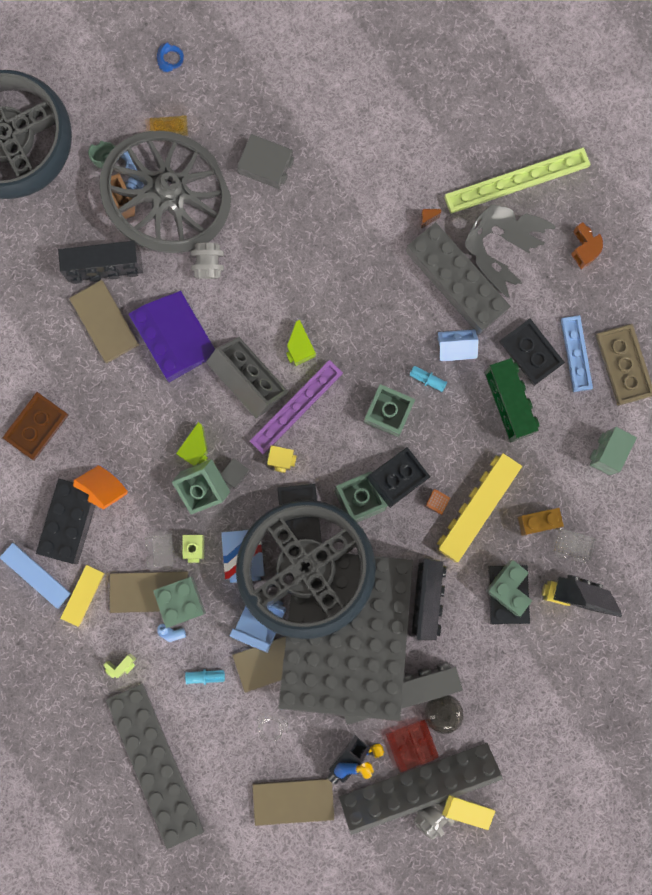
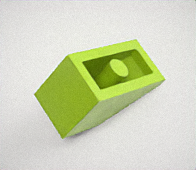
[286,320,316,367]
[176,422,208,466]

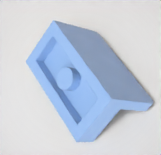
[438,329,478,361]

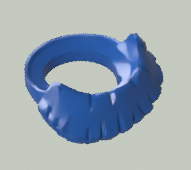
[157,42,184,72]

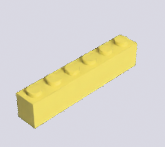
[437,453,522,563]

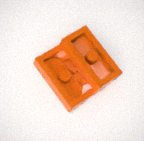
[73,465,128,510]

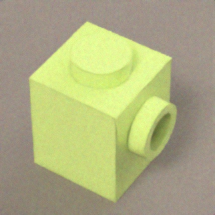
[183,535,204,563]

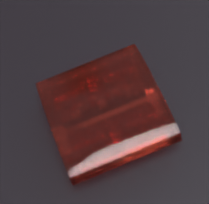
[385,719,439,772]

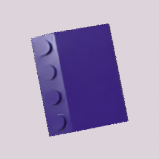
[129,291,215,383]

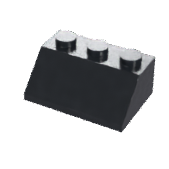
[553,575,622,617]

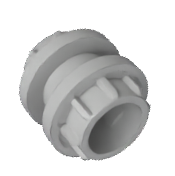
[191,243,224,279]
[414,801,455,839]

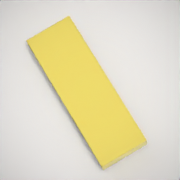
[60,565,105,627]
[442,795,495,830]

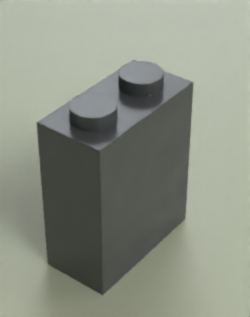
[237,134,295,189]

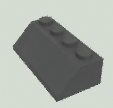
[206,337,289,418]

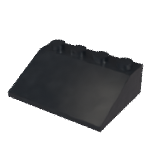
[411,558,447,641]

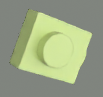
[103,654,136,679]

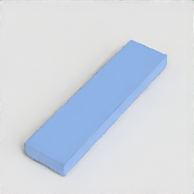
[560,316,593,392]
[0,543,72,609]

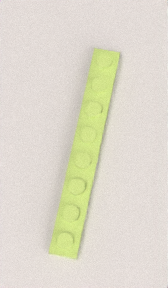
[444,148,590,214]

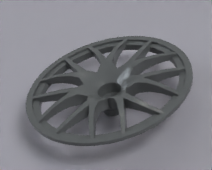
[99,131,231,253]

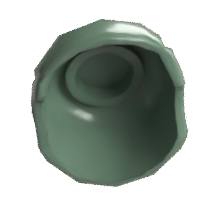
[88,141,116,169]

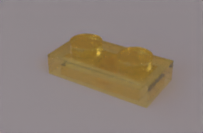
[150,116,188,136]

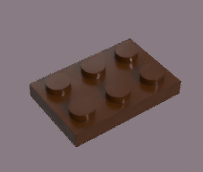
[2,392,69,461]

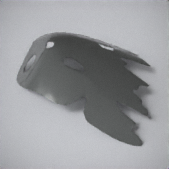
[465,205,556,297]

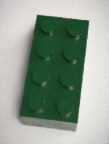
[484,358,540,443]

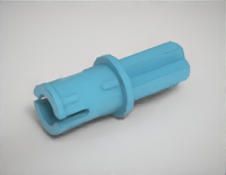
[410,366,447,392]
[185,669,225,685]

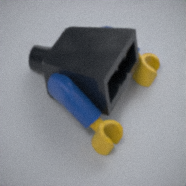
[328,735,384,784]

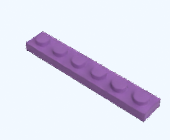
[250,360,343,455]

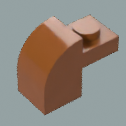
[571,222,603,269]

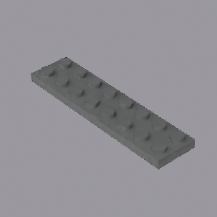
[106,683,204,849]
[339,743,503,835]

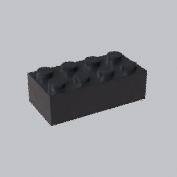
[58,240,143,284]
[35,478,96,564]

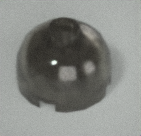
[424,695,464,734]

